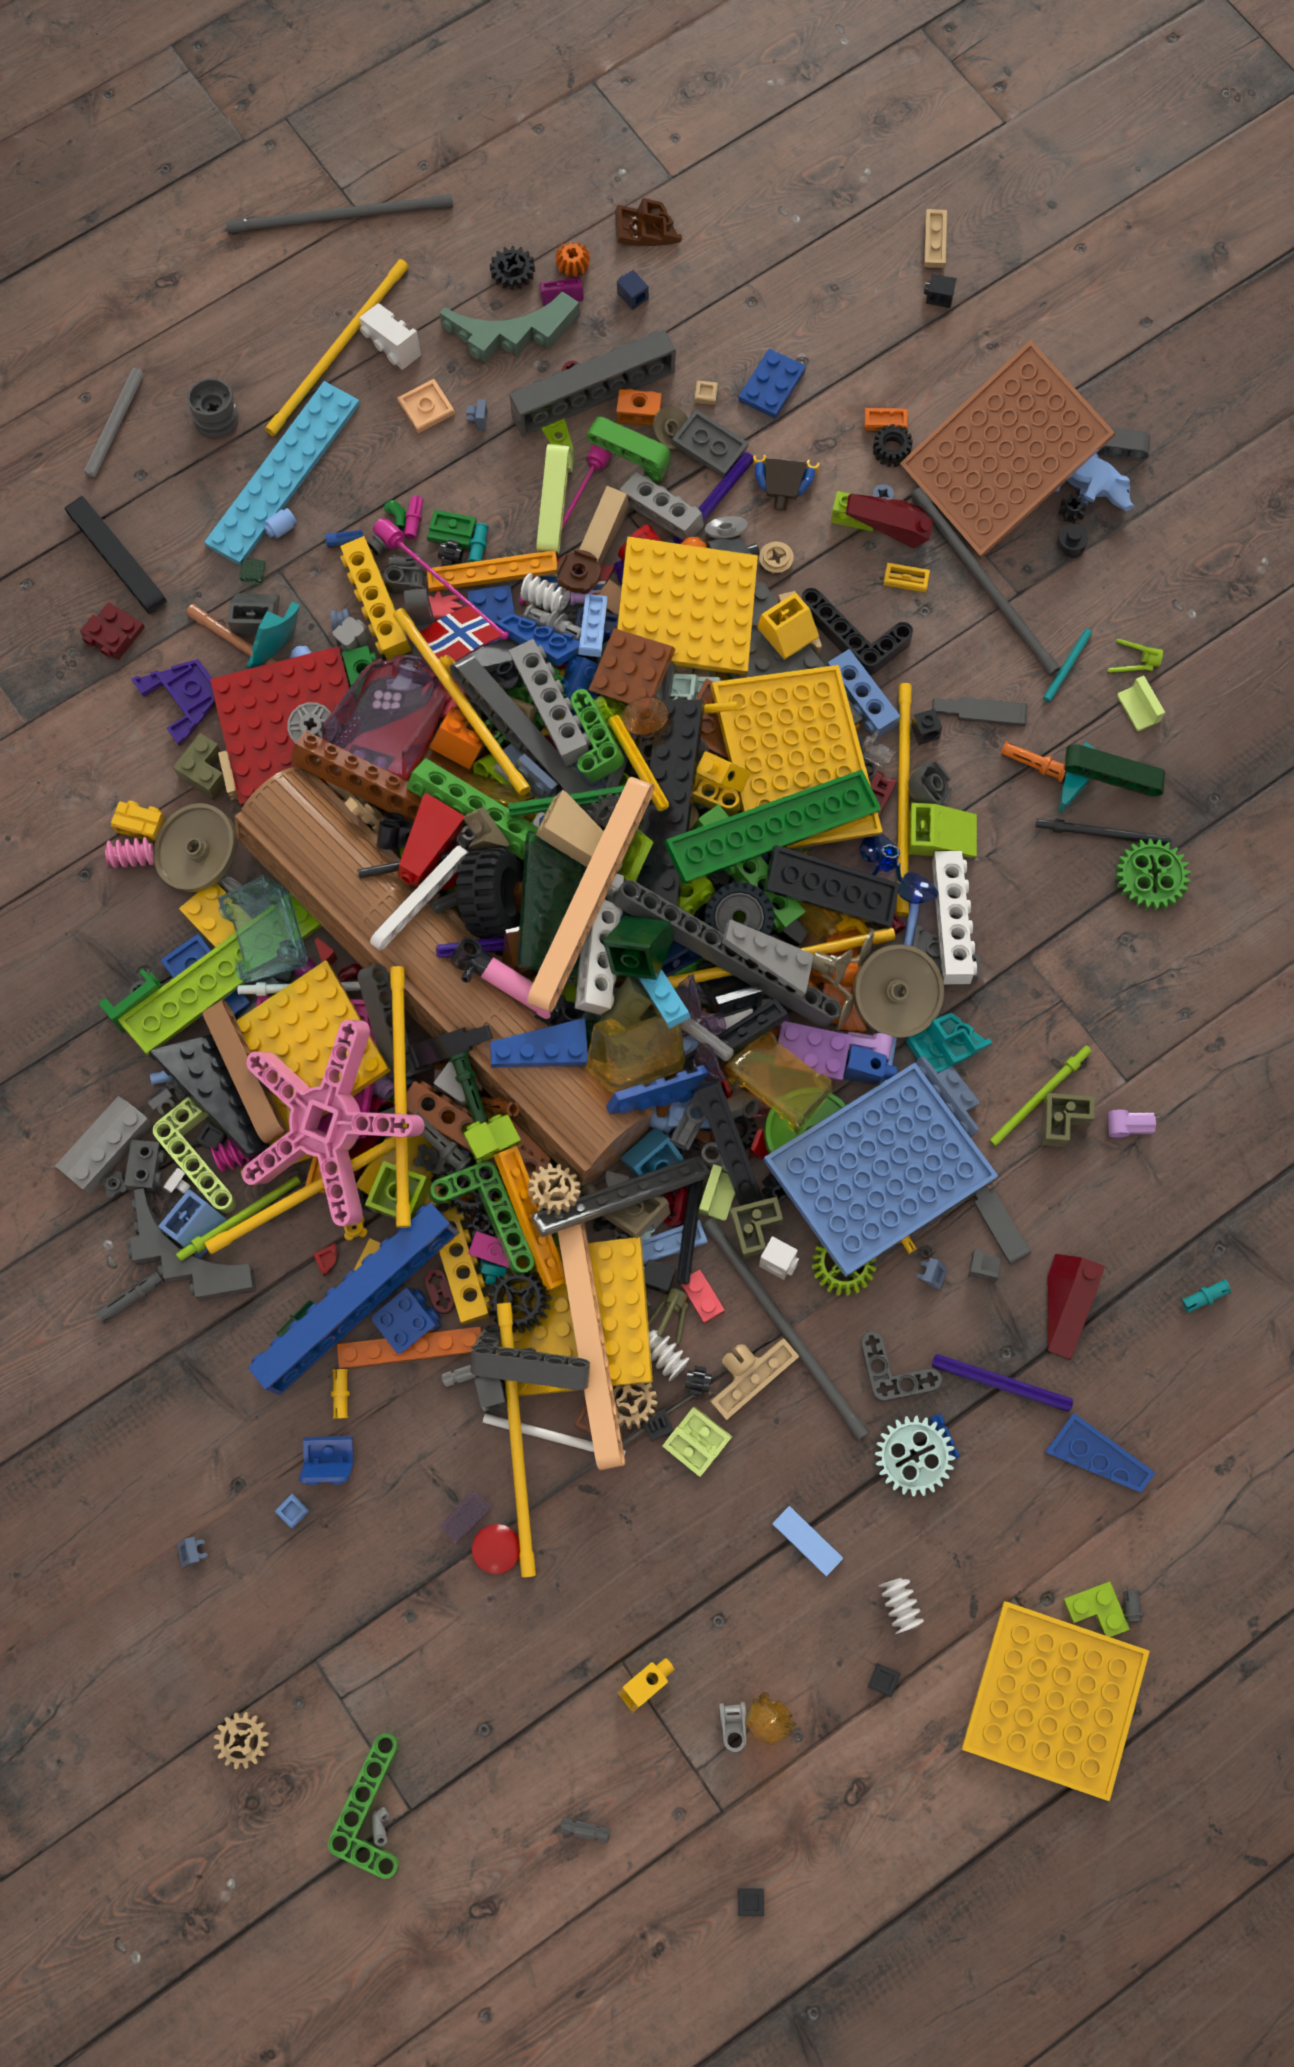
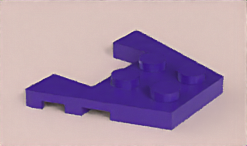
[131,659,216,746]

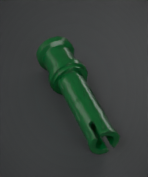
[449,1052,488,1124]

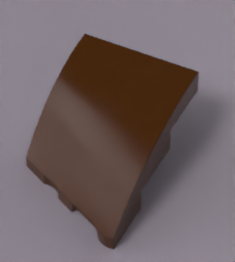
[615,198,682,246]

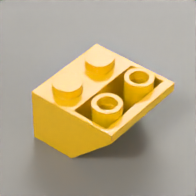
[757,592,819,660]

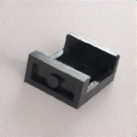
[697,954,762,1019]

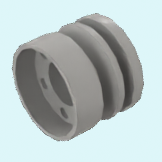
[287,702,340,746]

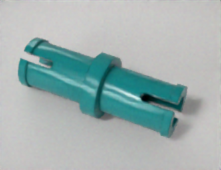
[467,522,489,563]
[1181,1279,1232,1313]

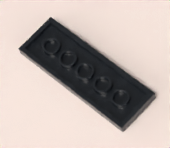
[764,845,900,928]

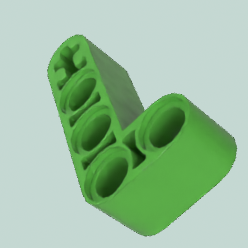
[586,417,671,484]
[571,689,624,782]

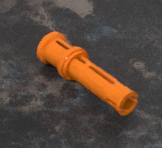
[1001,741,1067,783]

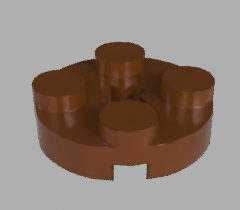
[557,550,601,594]

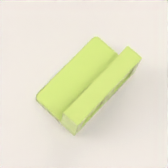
[1117,676,1165,731]
[699,1164,735,1221]

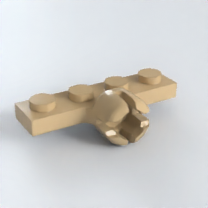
[710,1338,799,1420]

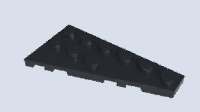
[149,1034,270,1158]

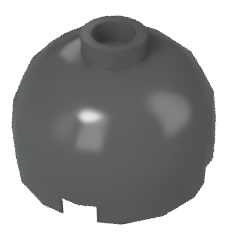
[908,761,952,805]

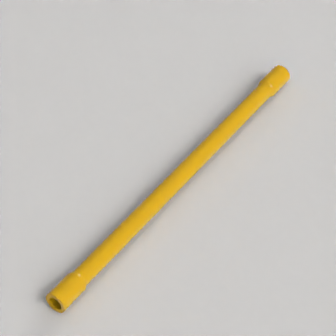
[265,259,409,436]
[393,608,531,796]
[895,683,912,916]
[667,927,895,989]
[390,966,411,1228]
[205,1127,426,1255]
[497,1303,536,1577]

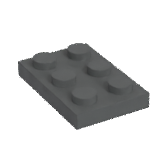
[671,409,749,478]

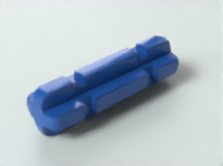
[929,1414,960,1462]

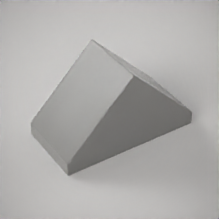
[433,1062,467,1107]

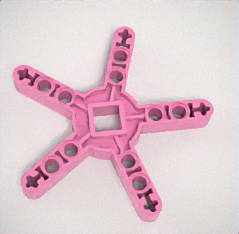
[242,1020,424,1226]

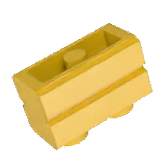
[111,801,166,843]

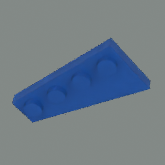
[496,614,580,667]
[1045,1413,1155,1493]

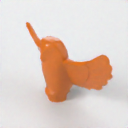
[809,927,869,1033]

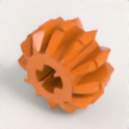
[555,241,590,278]

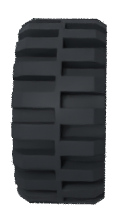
[456,848,525,939]

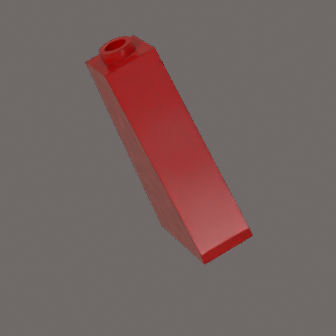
[398,793,465,888]

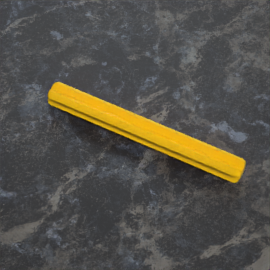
[608,715,669,812]

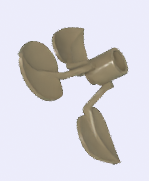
[811,928,874,1032]

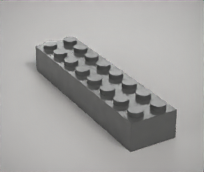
[510,329,676,437]

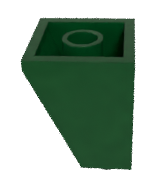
[603,916,674,980]

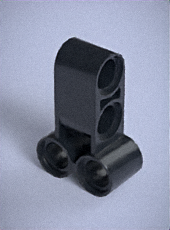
[377,812,414,850]

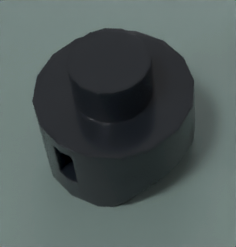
[1057,524,1088,558]

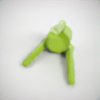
[1107,639,1163,673]

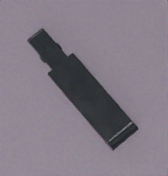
[407,1025,493,1068]

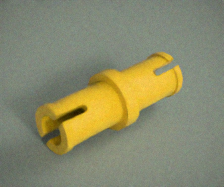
[331,1369,350,1419]

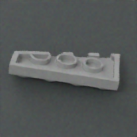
[722,919,814,997]

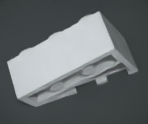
[359,303,421,370]

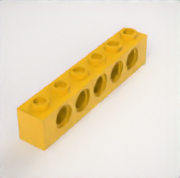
[340,536,412,661]
[424,1185,492,1326]

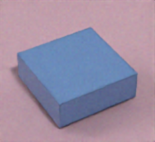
[275,1494,310,1529]

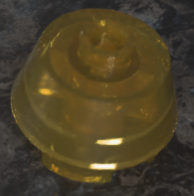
[745,1692,796,1745]

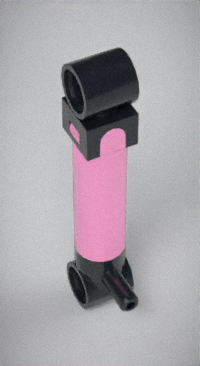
[451,937,583,1026]

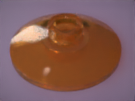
[622,697,668,735]

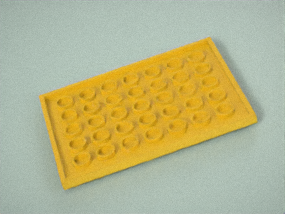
[710,665,883,849]

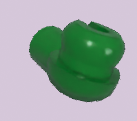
[384,500,406,530]

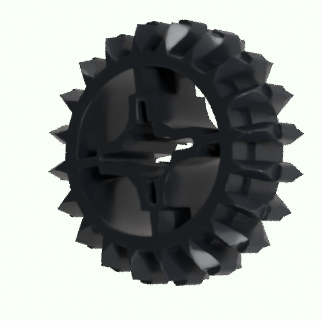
[438,1152,501,1217]
[487,1268,552,1334]

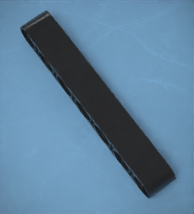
[64,496,167,614]

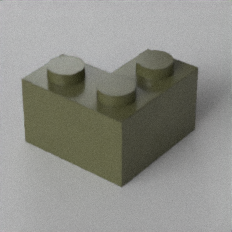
[173,733,226,800]
[602,976,657,1047]
[1042,1093,1095,1147]
[730,1197,783,1259]

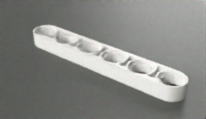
[370,845,469,951]

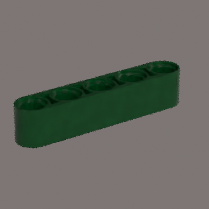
[1064,744,1165,796]

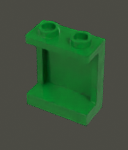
[98,969,162,1033]

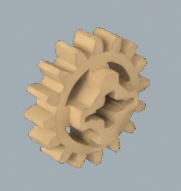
[528,1163,580,1215]
[613,1383,658,1429]
[214,1712,270,1769]

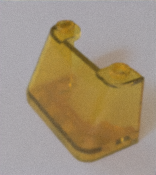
[585,1006,685,1093]
[724,1031,833,1134]

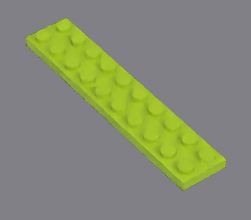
[118,893,322,1056]

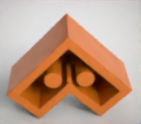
[429,707,484,770]

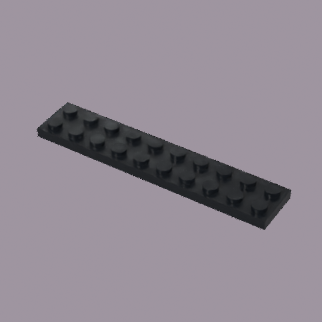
[630,700,705,920]

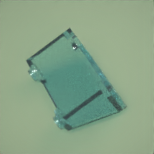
[218,875,308,982]

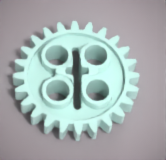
[875,1416,956,1497]

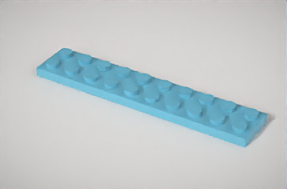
[204,381,360,566]

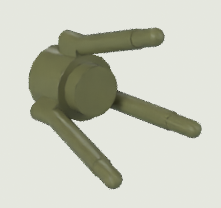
[648,1288,689,1346]

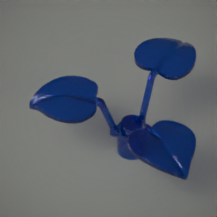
[860,833,939,904]

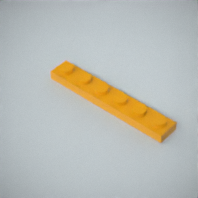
[427,550,557,592]
[493,1146,566,1290]

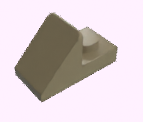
[463,807,510,850]

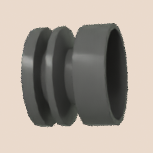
[187,378,238,437]

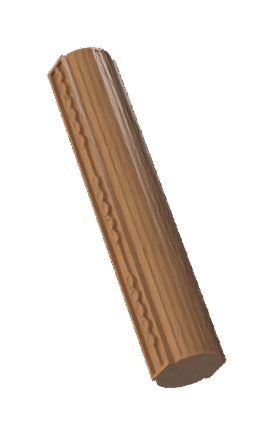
[235,767,654,1189]

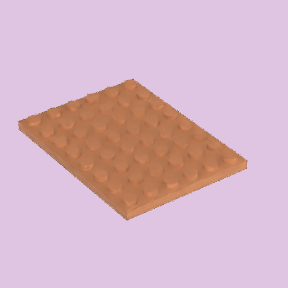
[900,340,1116,557]

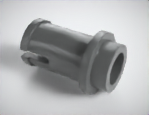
[388,554,415,567]
[1123,1590,1144,1623]

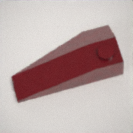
[846,494,933,549]
[1047,1254,1105,1360]

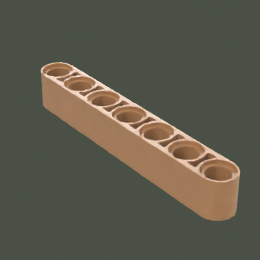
[202,999,287,1143]

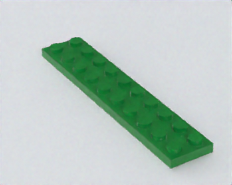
[664,769,881,884]

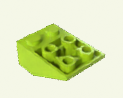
[909,803,977,858]

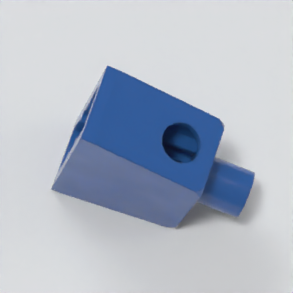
[843,1045,897,1085]

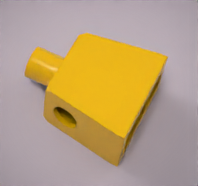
[696,751,751,793]
[617,1658,675,1713]

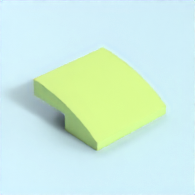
[663,1406,732,1477]

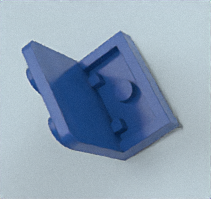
[560,656,599,708]
[372,1287,443,1354]
[299,1436,354,1485]

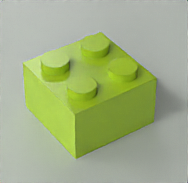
[365,1161,433,1220]

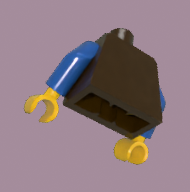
[753,455,820,511]

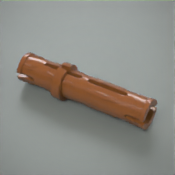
[480,1096,520,1117]

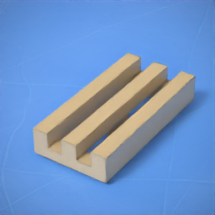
[218,751,238,801]

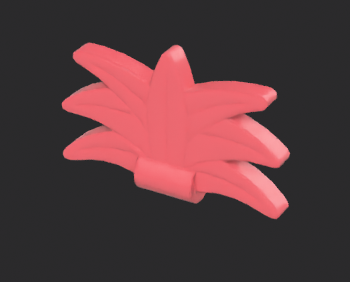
[429,591,462,621]

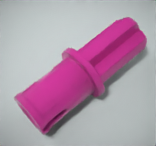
[404,495,423,540]

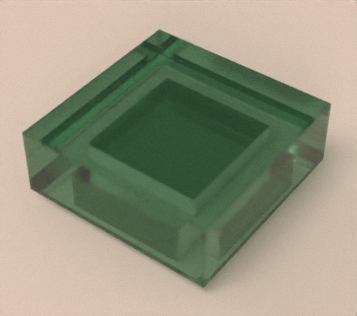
[240,558,266,583]

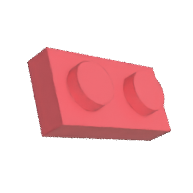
[680,1269,725,1323]

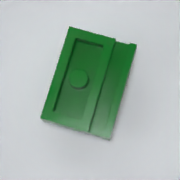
[427,509,477,549]

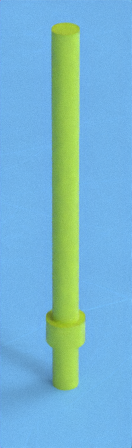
[989,1045,1092,1147]
[176,1176,301,1262]

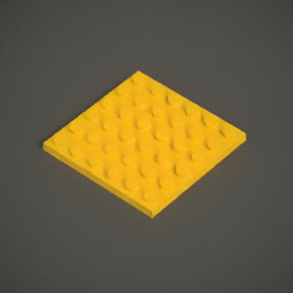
[617,537,758,675]
[237,960,391,1146]
[504,1237,653,1397]
[961,1601,1150,1801]

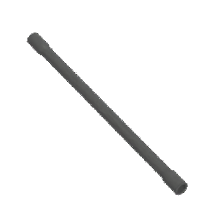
[226,194,453,234]
[911,487,1061,676]
[702,1217,870,1441]

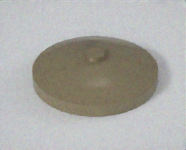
[153,803,238,892]
[853,944,944,1038]

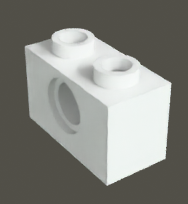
[759,1236,799,1280]

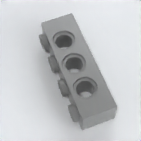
[619,472,704,541]

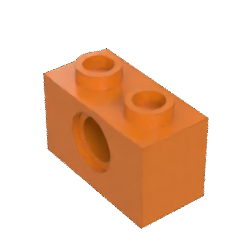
[616,389,662,426]

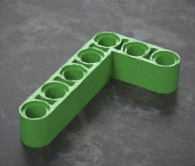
[428,1161,534,1275]
[328,1734,400,1879]

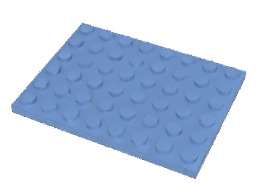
[763,1063,998,1277]

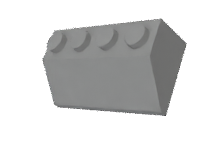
[55,1096,153,1196]

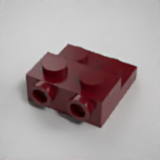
[80,602,145,660]

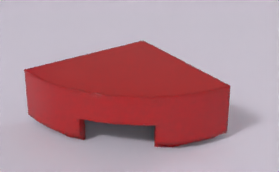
[313,1243,338,1276]

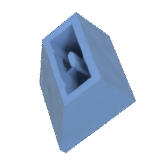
[158,1189,227,1259]

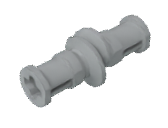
[523,604,581,641]

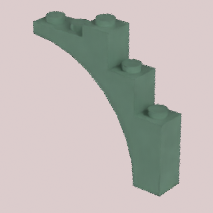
[440,292,580,363]

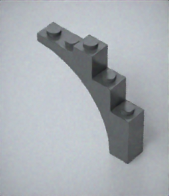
[127,1188,256,1301]

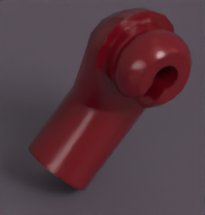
[337,963,363,982]

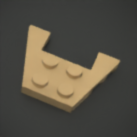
[325,780,384,832]

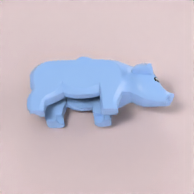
[1055,454,1134,511]

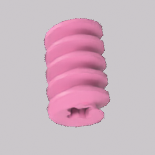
[105,837,155,869]

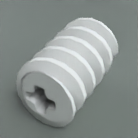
[521,573,570,613]
[649,1330,690,1382]
[878,1578,924,1634]

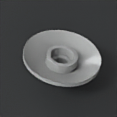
[705,516,748,539]

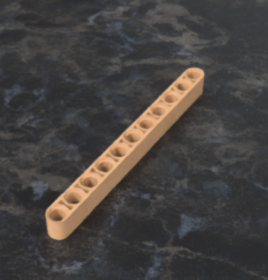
[527,777,654,1012]
[558,1222,625,1470]

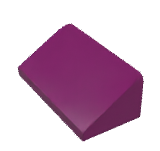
[539,277,584,306]

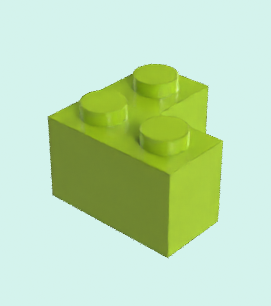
[464,1114,521,1164]

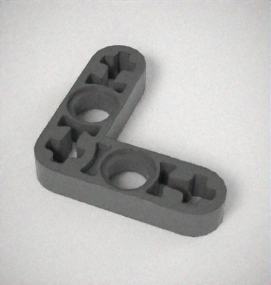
[861,1331,942,1402]

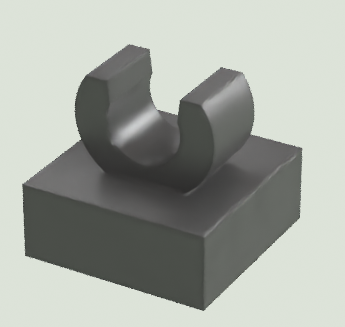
[146,1085,175,1115]

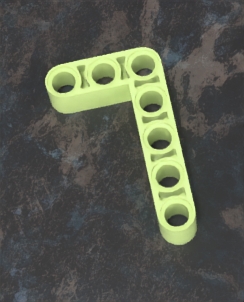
[537,444,574,554]
[153,1097,236,1214]

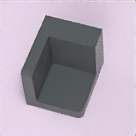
[968,1248,1001,1282]

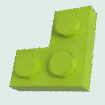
[1063,1581,1130,1637]

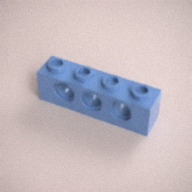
[827,649,901,739]

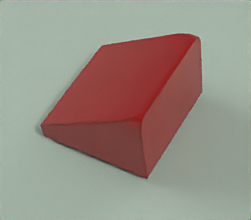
[315,938,337,965]
[750,1128,769,1160]

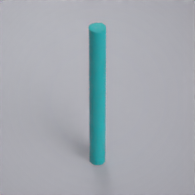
[1043,629,1092,703]

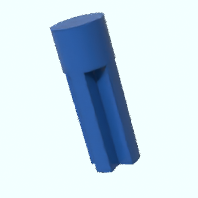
[325,530,363,547]

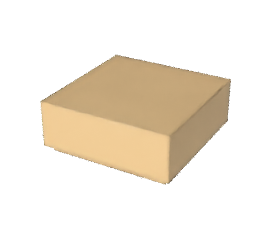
[694,381,718,405]

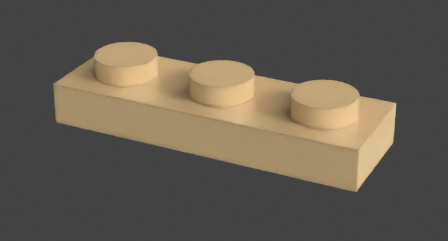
[924,209,947,268]

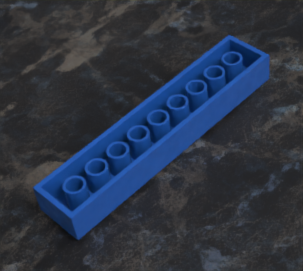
[248,1203,460,1395]

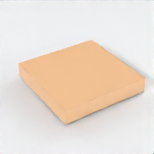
[397,379,455,433]

